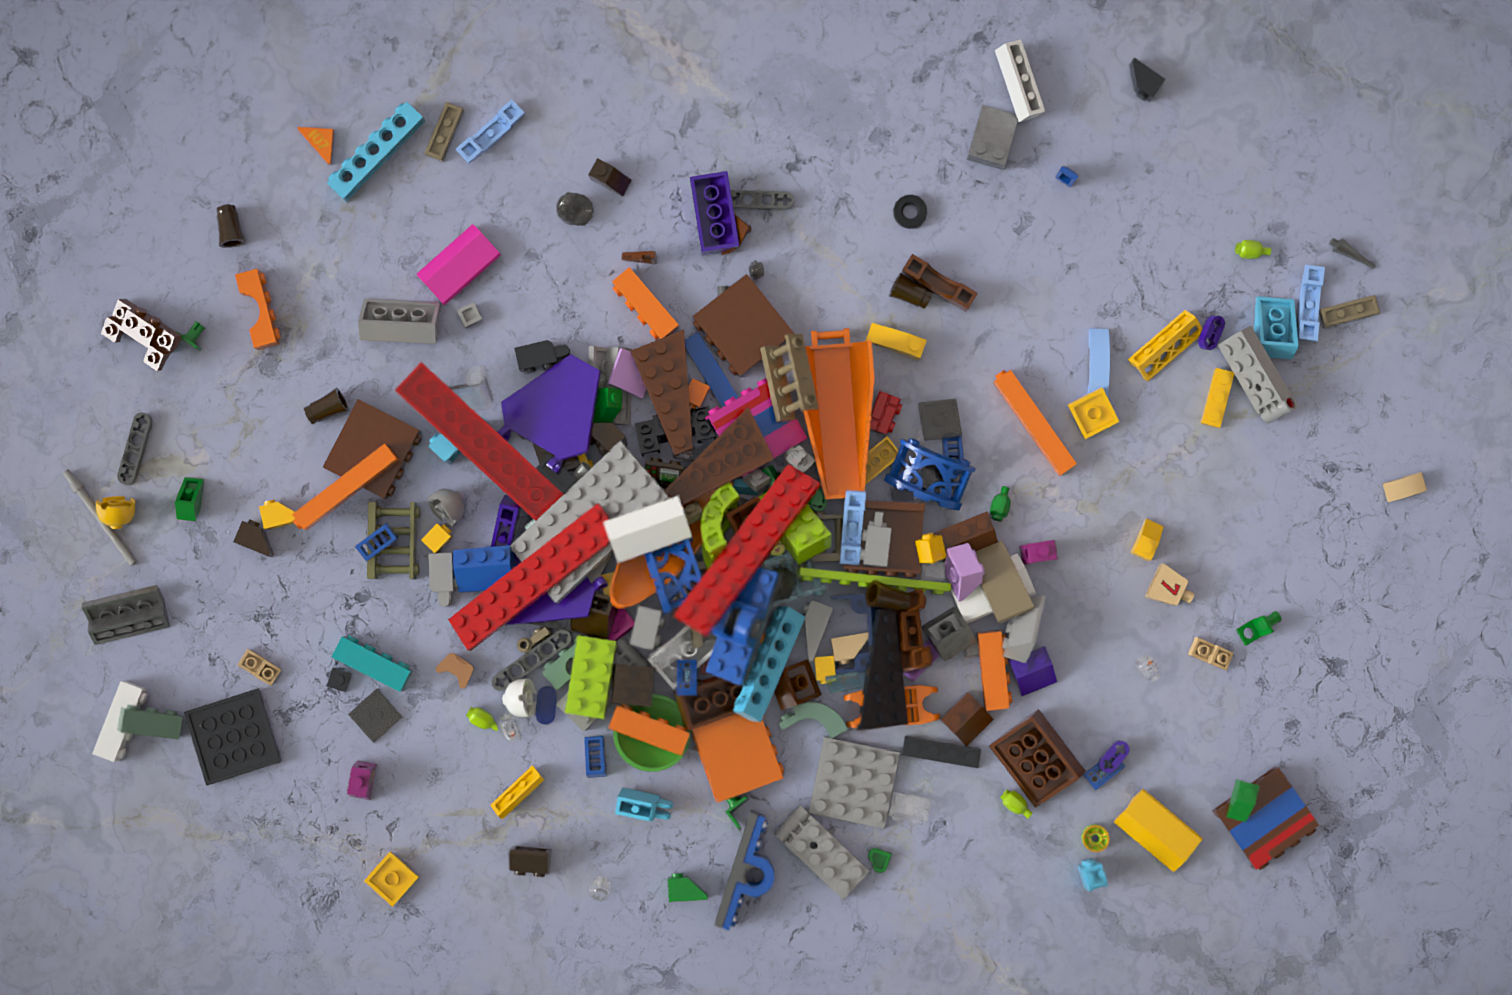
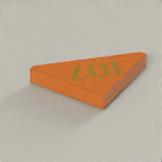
[298,127,334,165]

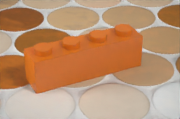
[612,267,679,340]
[976,630,1012,711]
[608,704,690,756]

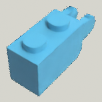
[615,787,673,821]
[1078,858,1108,892]

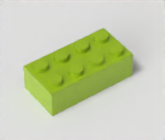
[759,492,831,565]
[565,635,618,719]

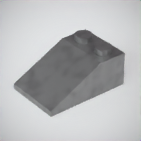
[966,105,1018,170]

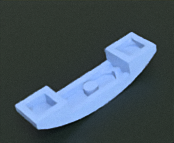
[456,99,525,163]
[1297,265,1325,342]
[1088,328,1110,397]
[840,490,866,565]

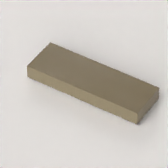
[424,102,464,162]
[1319,295,1380,328]

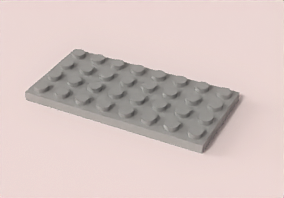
[510,441,670,603]

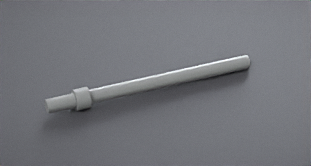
[62,469,137,566]

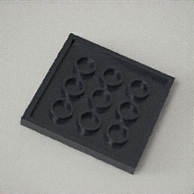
[184,688,282,786]

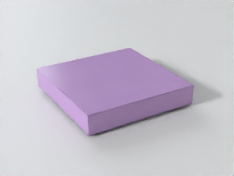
[607,348,646,399]

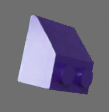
[1008,646,1057,696]

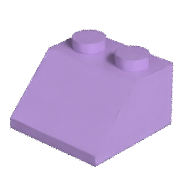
[944,543,985,602]

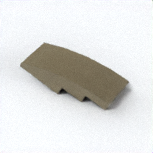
[976,541,1035,623]

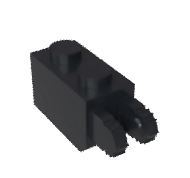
[514,340,571,374]

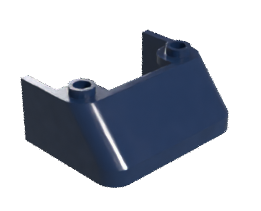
[830,594,889,674]

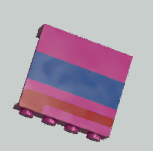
[705,378,807,477]

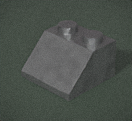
[921,607,977,661]

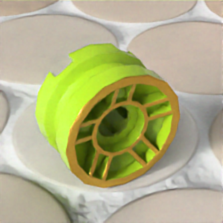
[1081,824,1110,852]

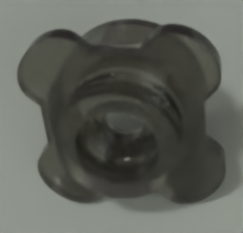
[749,260,764,281]

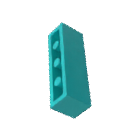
[331,635,413,692]

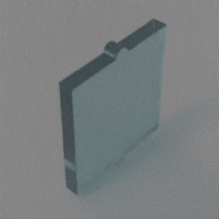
[825,671,862,694]

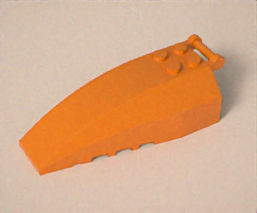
[803,328,874,500]

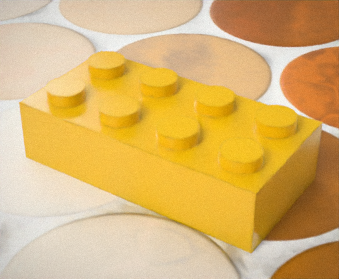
[865,436,899,485]

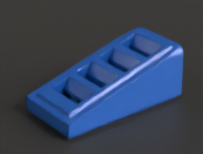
[1055,165,1079,187]
[942,434,964,475]
[355,523,399,562]
[584,736,607,778]

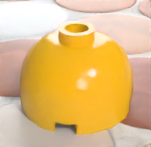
[96,496,136,529]

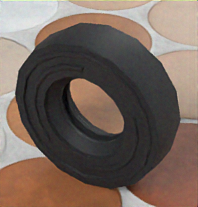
[893,194,927,229]

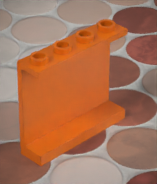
[691,714,784,803]

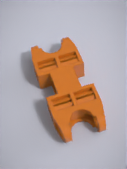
[844,685,940,728]

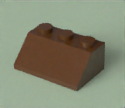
[933,511,998,565]

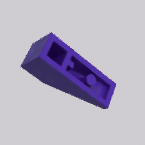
[491,494,521,547]

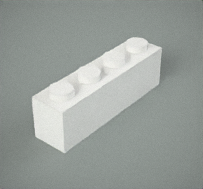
[995,40,1045,122]
[92,681,147,762]

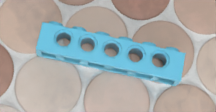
[327,101,425,202]
[733,606,805,722]

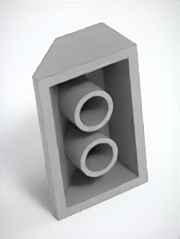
[1002,595,1046,663]

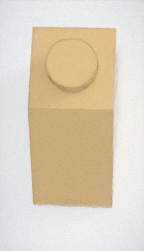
[831,632,869,665]

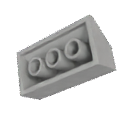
[358,299,440,344]

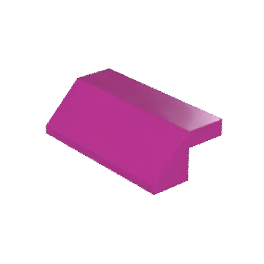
[416,224,501,306]

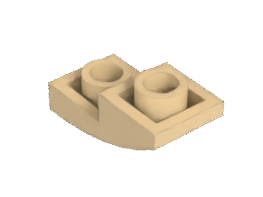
[1383,472,1427,502]
[1188,637,1234,671]
[237,648,281,686]

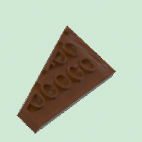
[631,330,693,456]
[664,407,774,505]

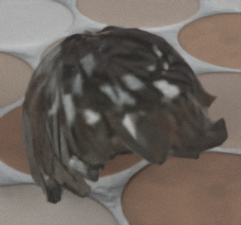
[556,192,594,226]
[772,567,797,601]

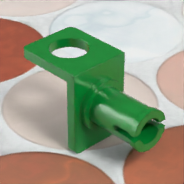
[177,321,205,351]
[1236,611,1282,646]
[725,796,749,830]

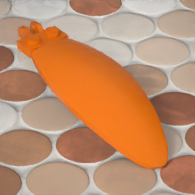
[610,481,734,608]

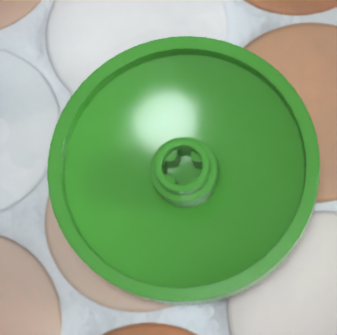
[613,694,691,772]

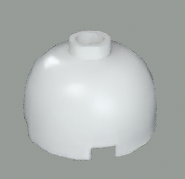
[502,679,537,717]

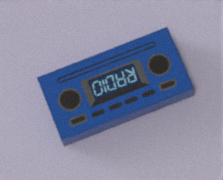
[677,660,697,695]
[1083,753,1126,790]

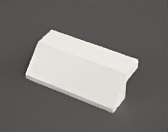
[604,496,692,563]
[950,553,1036,624]

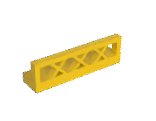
[1128,310,1203,382]

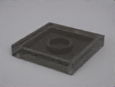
[918,398,962,441]
[348,688,403,743]

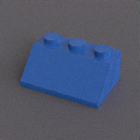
[453,545,516,593]

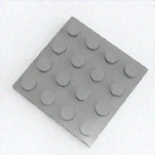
[808,737,900,829]

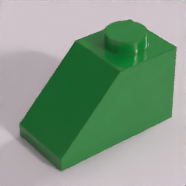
[593,388,622,423]
[175,477,204,521]
[1226,779,1259,822]
[667,873,708,902]

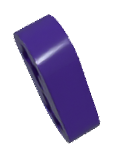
[1198,315,1225,350]
[1098,740,1130,773]

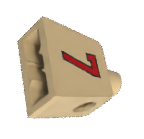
[1145,564,1195,606]

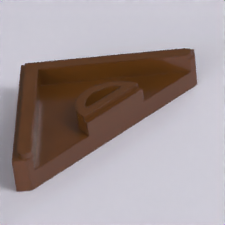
[621,251,657,264]

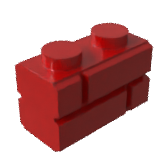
[870,391,903,436]

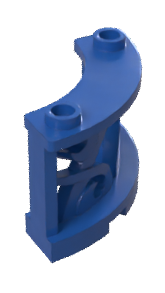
[884,438,976,511]
[644,538,702,614]

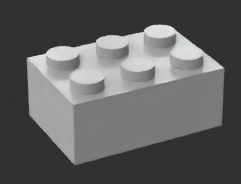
[630,606,666,650]

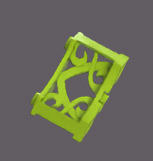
[701,482,739,570]

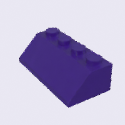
[690,171,739,256]

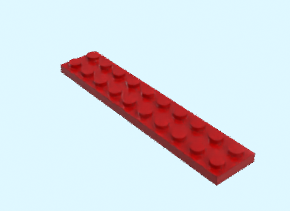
[395,362,564,521]
[674,464,821,637]
[448,503,611,651]

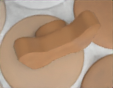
[436,653,474,689]

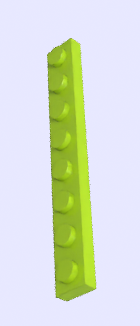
[796,568,951,595]

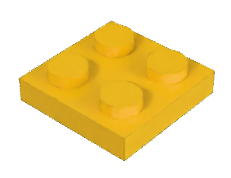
[1068,387,1119,439]
[364,851,419,907]

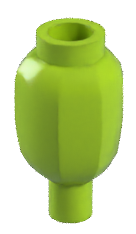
[1235,240,1271,259]
[466,706,500,731]
[1000,789,1033,819]

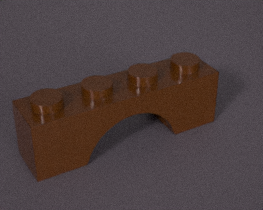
[901,254,978,312]

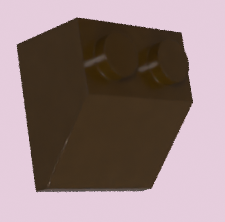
[509,846,552,877]

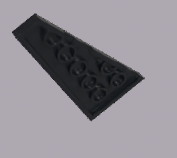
[856,609,908,731]

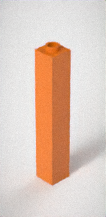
[993,370,1077,476]
[292,444,399,531]

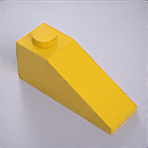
[865,323,927,361]

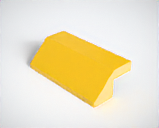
[1114,789,1203,872]

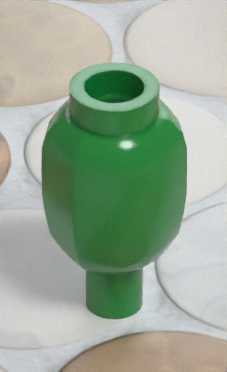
[990,486,1011,522]

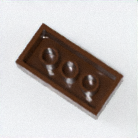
[673,676,754,730]

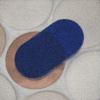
[536,686,557,725]

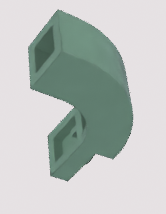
[779,702,848,739]

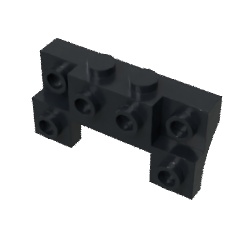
[635,406,717,457]

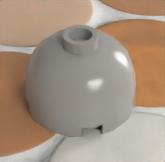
[427,488,464,527]

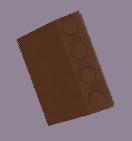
[989,709,1085,808]

